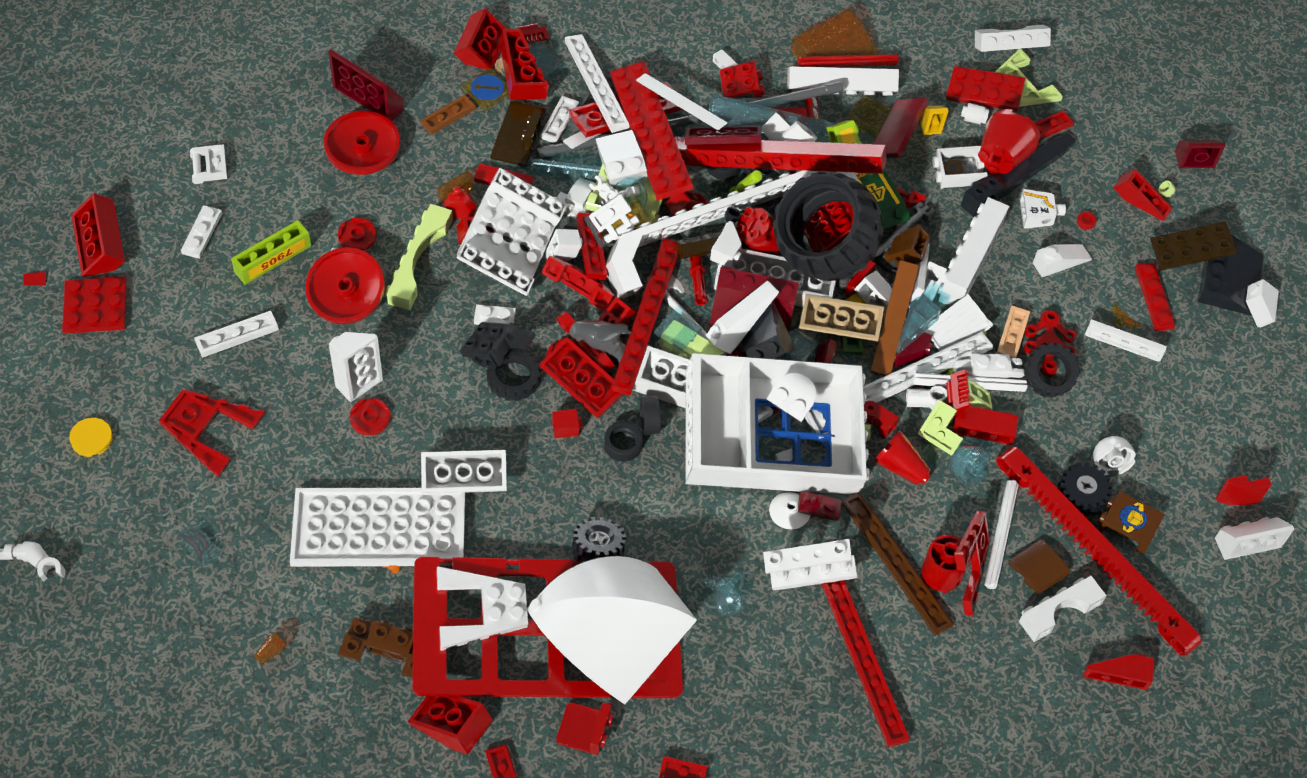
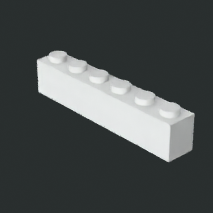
[787,67,899,96]

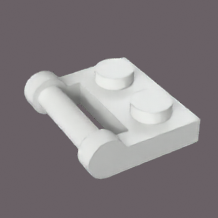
[190,144,227,184]

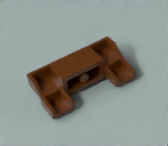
[338,617,413,678]

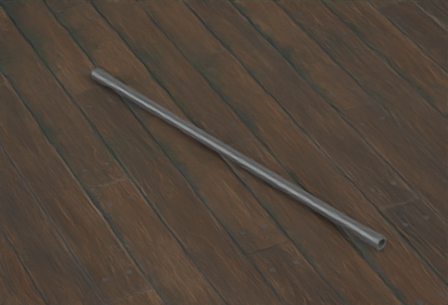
[537,81,844,159]

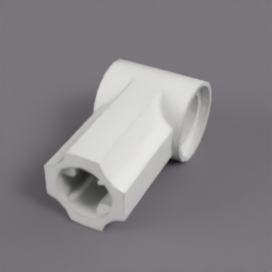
[906,386,947,410]

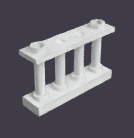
[763,539,858,590]

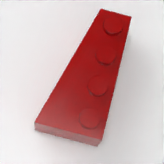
[500,29,549,100]

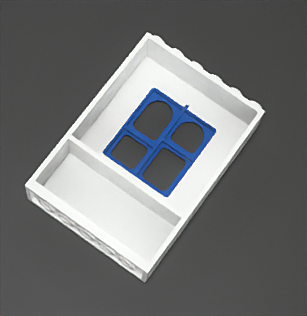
[686,353,869,495]

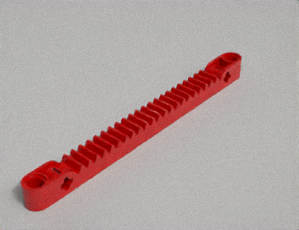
[996,446,1202,657]

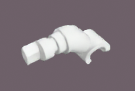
[0,541,66,581]

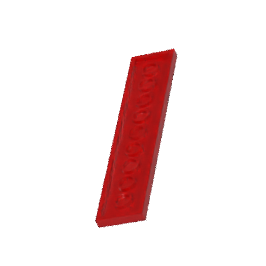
[610,61,694,201]

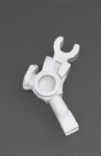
[589,176,641,206]

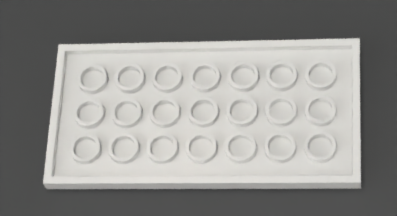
[290,488,465,567]

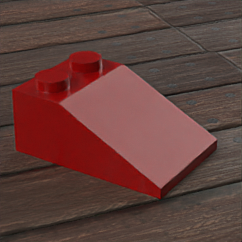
[408,696,493,755]

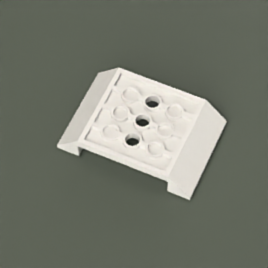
[457,168,567,296]

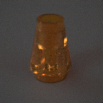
[253,633,287,665]

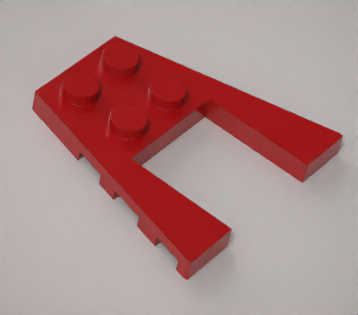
[159,389,265,477]
[955,511,990,616]

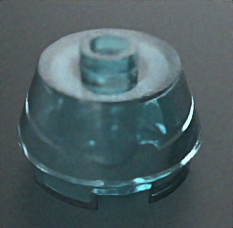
[950,445,991,485]

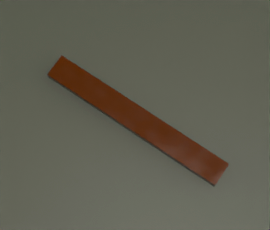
[841,492,954,636]

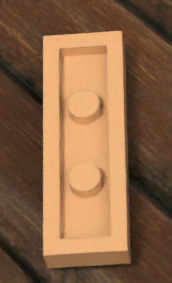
[996,306,1030,358]

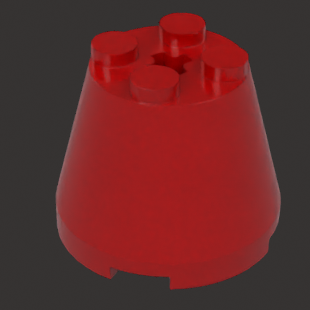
[978,109,1040,175]

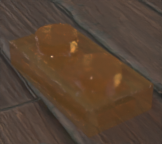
[437,170,473,203]

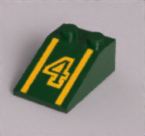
[858,170,911,230]

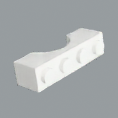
[975,25,1051,52]
[1019,576,1106,642]

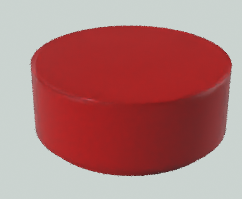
[1077,212,1097,230]

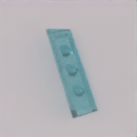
[529,158,601,180]

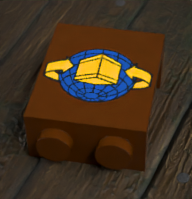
[1098,491,1165,554]

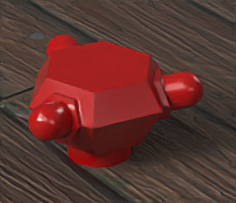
[443,186,477,219]

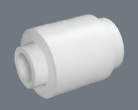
[961,103,989,125]

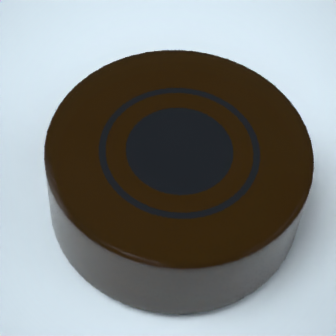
[944,159,963,175]

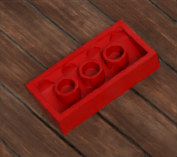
[539,337,625,419]

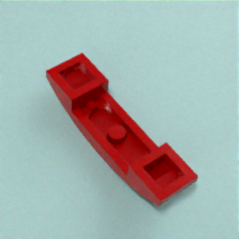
[541,256,615,312]

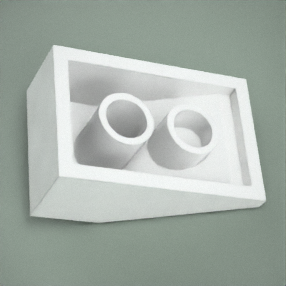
[596,130,647,189]

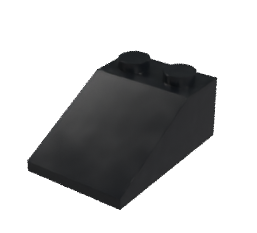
[743,300,796,360]

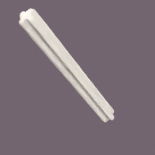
[912,373,1028,392]
[984,480,1019,589]

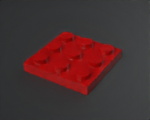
[62,277,127,334]

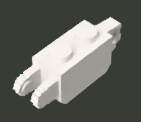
[953,354,1025,379]

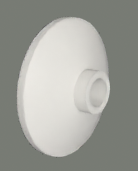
[769,492,810,529]

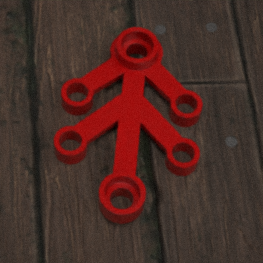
[1024,310,1076,377]

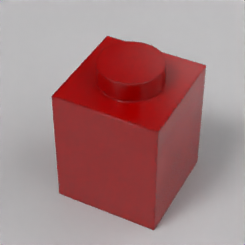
[552,409,582,439]

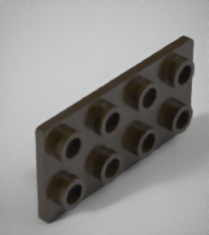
[490,101,546,167]
[1150,221,1236,271]

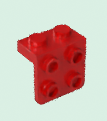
[720,61,765,101]
[556,702,614,755]

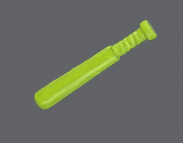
[729,170,763,194]

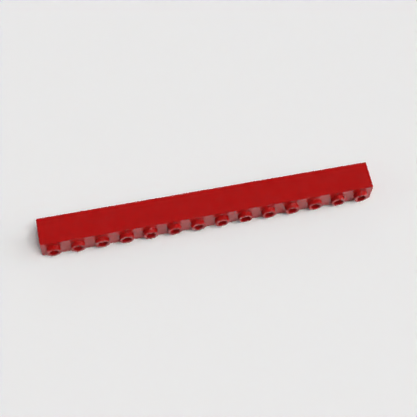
[674,137,886,174]

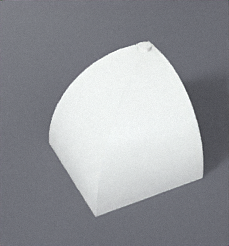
[527,556,697,704]

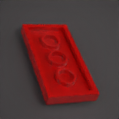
[946,66,1026,112]

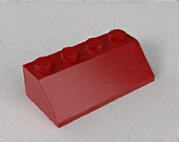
[71,193,125,277]

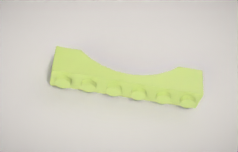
[385,204,453,310]

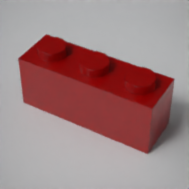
[952,406,1018,446]

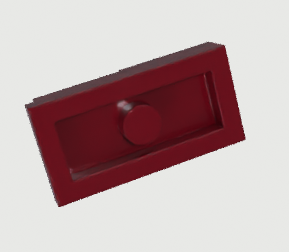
[814,338,836,364]
[798,491,841,521]

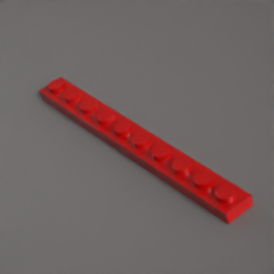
[611,238,678,396]
[821,580,910,748]

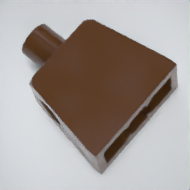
[884,224,930,266]

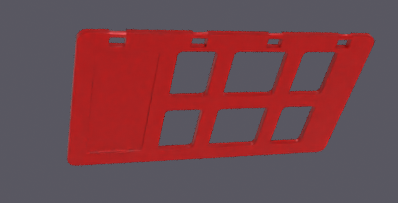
[412,557,683,698]

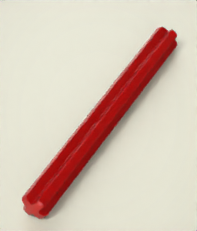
[797,54,899,67]

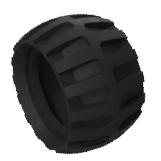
[773,172,883,281]

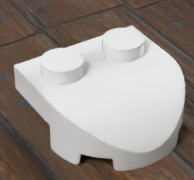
[766,373,816,422]

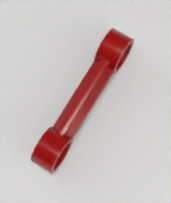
[556,311,615,373]

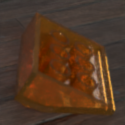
[790,8,880,68]

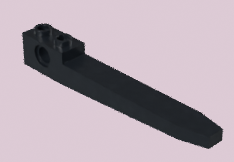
[960,133,1076,217]

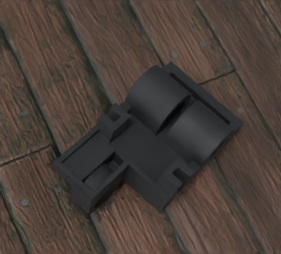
[460,323,536,367]

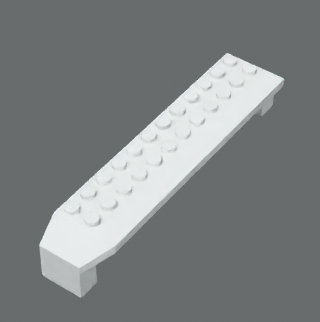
[606,170,859,300]

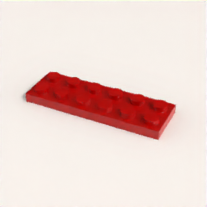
[569,82,683,138]

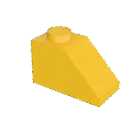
[919,106,948,135]

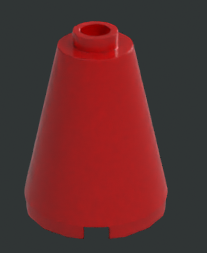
[874,431,931,486]

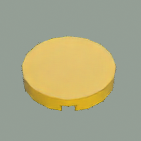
[69,418,113,457]

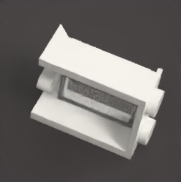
[933,146,988,189]

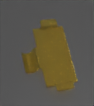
[1111,304,1141,328]

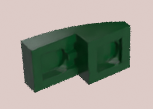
[841,335,863,354]

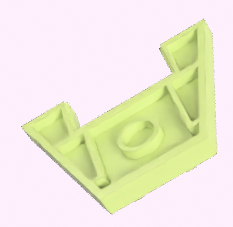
[995,48,1063,107]

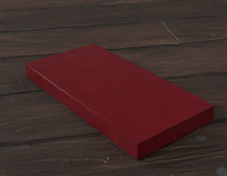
[873,98,928,158]
[684,126,762,145]

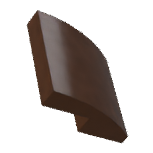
[1009,540,1070,594]

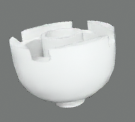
[1093,436,1136,475]

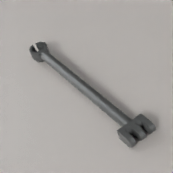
[835,201,936,290]

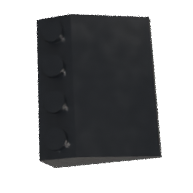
[1198,235,1264,316]

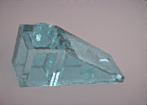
[896,295,941,354]

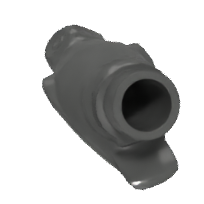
[569,321,631,363]

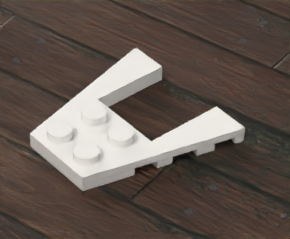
[437,567,528,650]

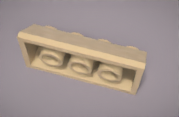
[799,294,884,341]

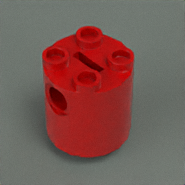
[735,207,781,256]
[921,535,971,593]

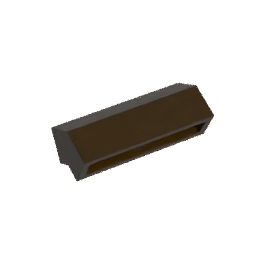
[676,232,721,260]

